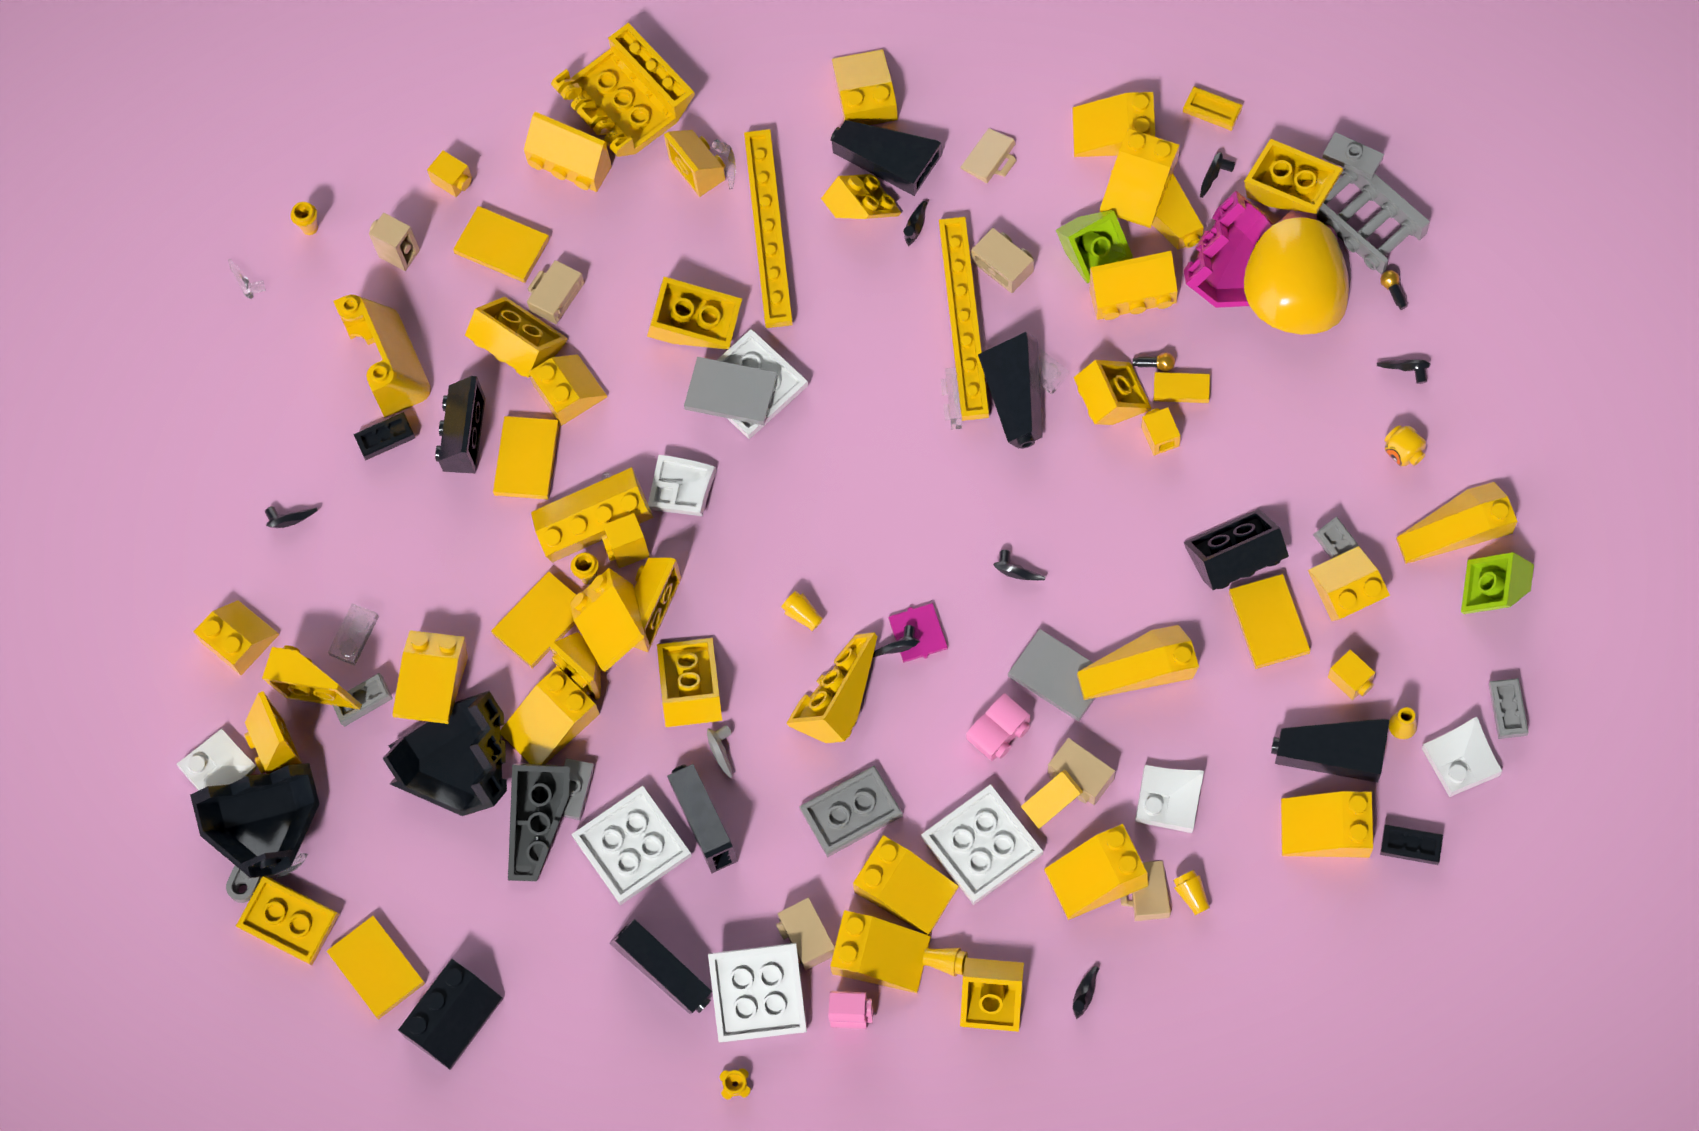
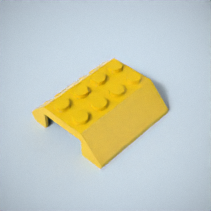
[551,22,695,157]

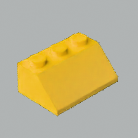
[524,112,612,192]
[1089,251,1178,320]
[465,296,568,378]
[634,558,681,652]

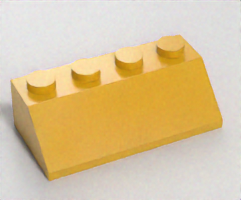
[531,467,654,563]

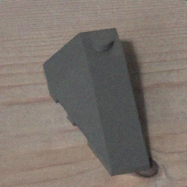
[508,763,570,881]

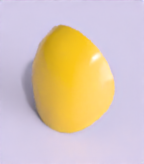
[1244,218,1349,335]

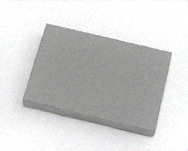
[684,357,778,426]
[1008,629,1095,722]
[799,765,903,858]

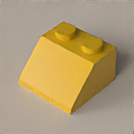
[664,130,726,197]
[528,354,607,426]
[1073,360,1152,425]
[1308,546,1390,621]
[193,600,279,675]
[960,958,1024,1032]

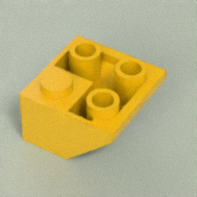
[821,174,902,219]
[550,632,601,700]

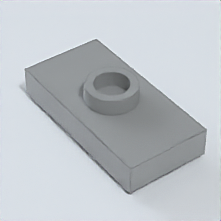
[1322,132,1384,180]
[1313,517,1368,559]
[333,673,393,727]
[1488,678,1529,739]
[562,758,595,820]

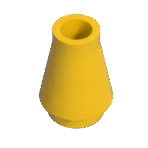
[290,202,318,235]
[571,552,598,585]
[781,591,823,631]
[1389,707,1417,739]
[1173,870,1210,915]
[923,948,968,977]

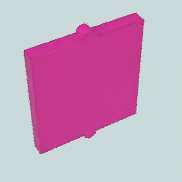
[888,603,948,663]

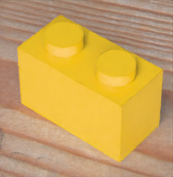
[601,513,650,569]

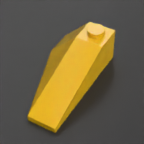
[1396,482,1518,564]
[1077,625,1199,700]
[786,633,878,743]

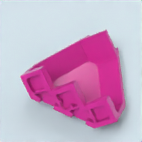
[1184,191,1273,308]

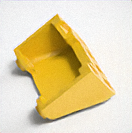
[333,294,431,418]

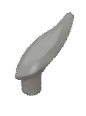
[707,725,733,778]

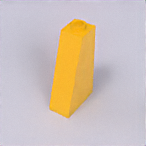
[1111,170,1204,250]

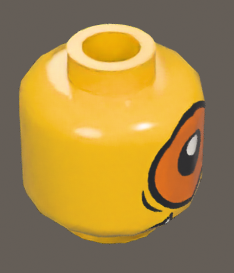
[1384,425,1426,466]

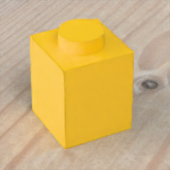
[427,150,472,198]
[1141,407,1181,456]
[1328,650,1375,700]

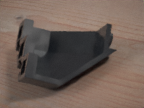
[383,691,507,816]
[190,763,320,878]

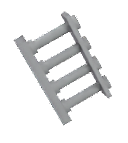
[1316,167,1430,274]

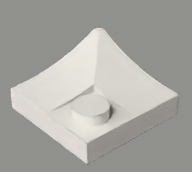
[648,455,717,516]
[1422,717,1502,797]
[177,729,257,791]
[1135,765,1204,833]

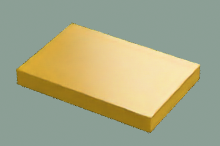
[453,206,550,283]
[493,416,559,500]
[491,571,576,669]
[1229,574,1310,669]
[236,876,340,965]
[326,916,425,1020]

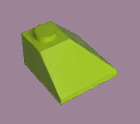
[1056,210,1133,283]
[1461,552,1534,614]

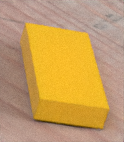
[1183,86,1243,131]
[1153,372,1210,403]
[1021,770,1083,829]

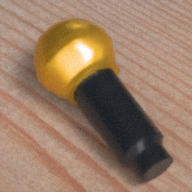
[1380,270,1407,310]
[1133,353,1175,372]

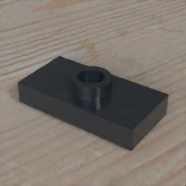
[353,412,415,461]
[1380,824,1443,865]

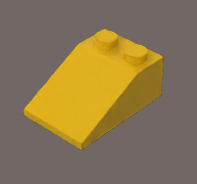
[832,49,898,125]
[1072,92,1155,157]
[1100,128,1180,228]
[1244,138,1343,214]
[647,277,742,350]
[570,568,645,672]
[392,630,468,724]
[657,638,722,727]
[262,645,362,710]
[500,666,600,764]
[244,691,302,774]
[1281,791,1373,858]
[1044,824,1148,920]
[853,835,959,936]
[830,910,931,994]

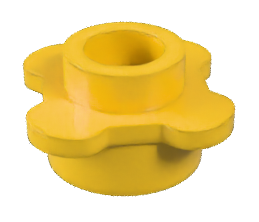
[720,1068,751,1100]

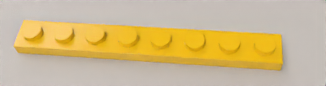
[744,129,793,328]
[939,217,989,421]

